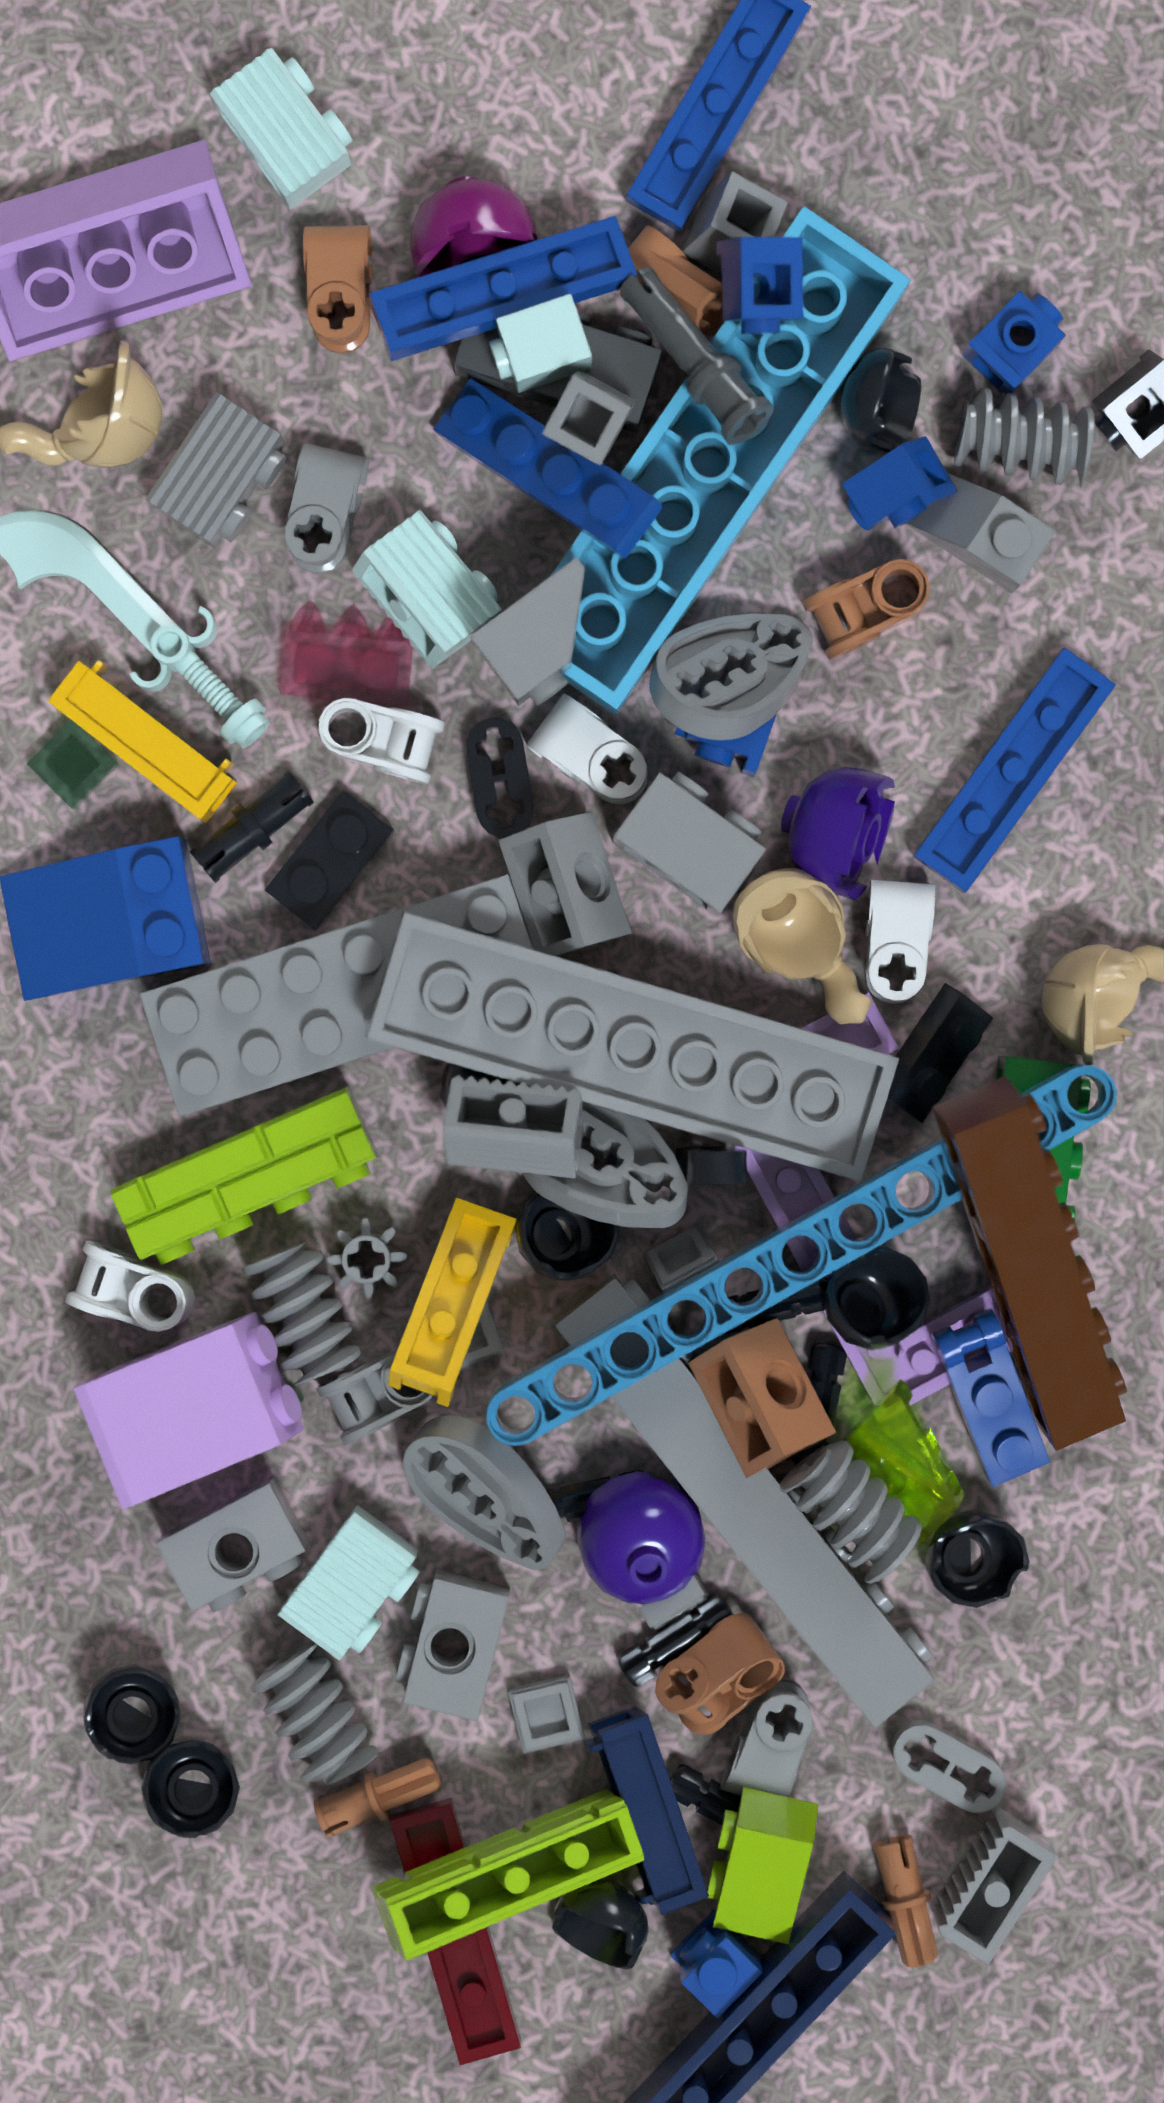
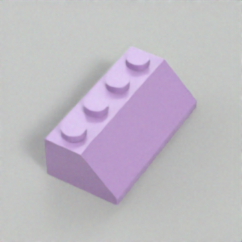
[0,139,252,362]

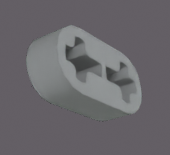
[891,1720,1006,1813]

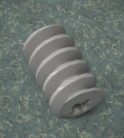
[954,388,1095,488]
[241,1242,362,1386]
[780,1440,922,1584]
[250,1641,379,1785]

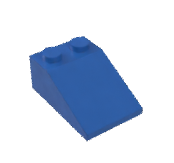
[0,836,211,1001]

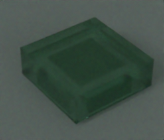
[27,719,119,810]

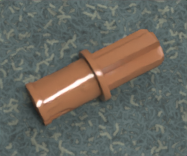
[314,1758,442,1838]
[872,1835,938,1967]

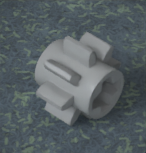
[327,1217,408,1298]

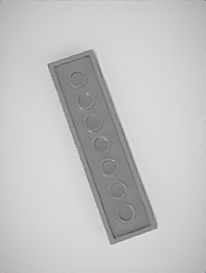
[365,911,899,1182]

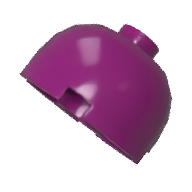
[410,176,538,278]

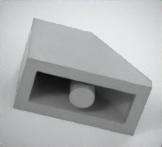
[906,473,1056,594]
[470,557,585,706]

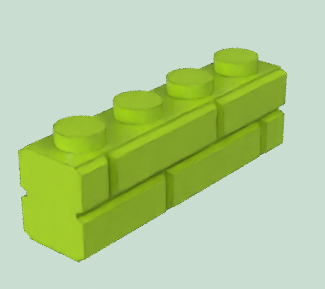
[110,1086,379,1265]
[371,1789,645,1961]

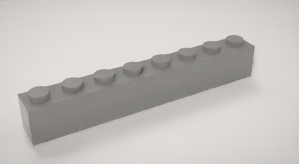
[555,1274,935,1728]

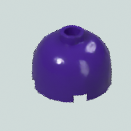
[781,767,895,900]
[576,1471,706,1604]

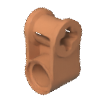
[303,225,373,354]
[802,559,930,660]
[655,1613,785,1735]

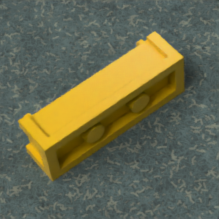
[48,660,237,823]
[388,1197,516,1408]

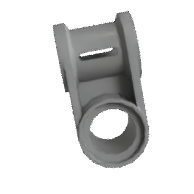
[284,443,369,574]
[316,1349,433,1445]
[720,1679,813,1797]

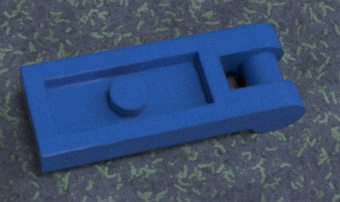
[931,1308,1051,1488]

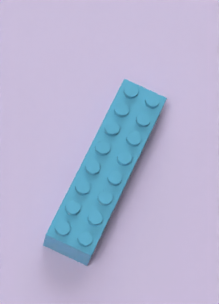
[550,206,911,716]

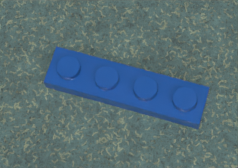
[626,0,811,234]
[369,216,637,362]
[433,378,663,560]
[912,647,1116,893]

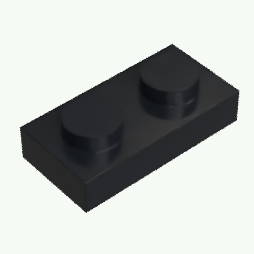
[265,790,394,930]
[887,983,993,1123]

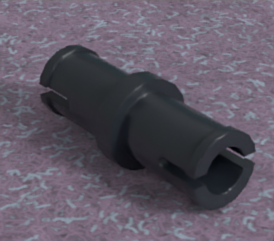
[189,771,314,884]

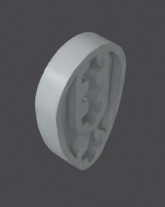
[649,613,813,740]
[523,1101,688,1228]
[403,1415,566,1570]

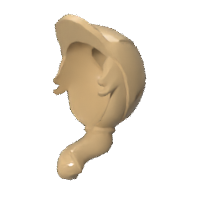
[0,340,162,468]
[733,868,873,1025]
[1042,944,1164,1065]

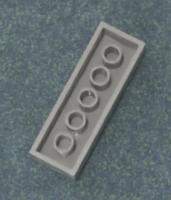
[139,874,533,1117]

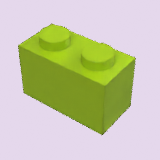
[707,1787,819,1944]

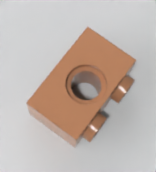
[688,1318,836,1478]

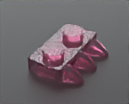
[280,600,413,707]

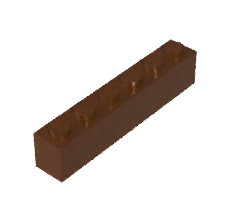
[932,1076,1127,1451]

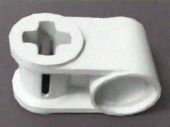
[526,693,648,805]
[318,698,446,785]
[865,879,935,1004]
[65,1241,195,1332]

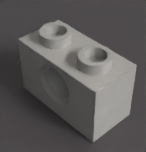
[498,811,632,957]
[156,1476,310,1612]
[395,1569,510,1722]

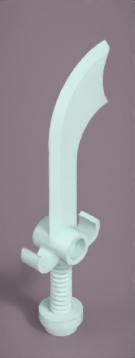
[0,510,270,749]

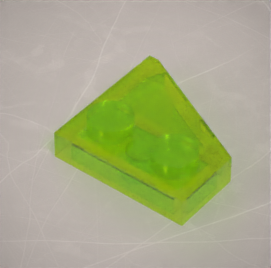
[841,1379,965,1544]

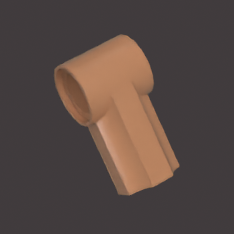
[617,225,725,336]

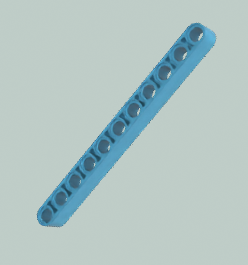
[486,1065,1117,1446]

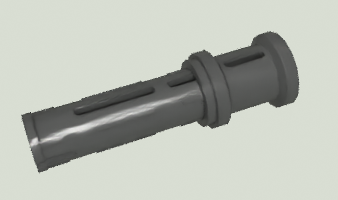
[620,267,774,445]

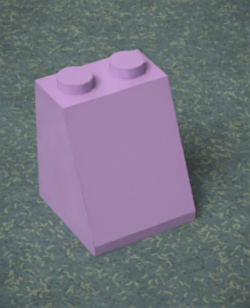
[73,1311,304,1510]

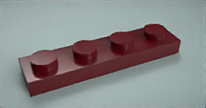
[390,1798,522,2065]

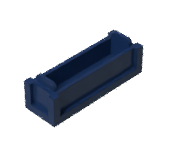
[584,1707,709,1915]

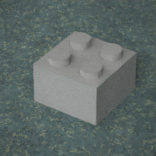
[613,771,766,917]

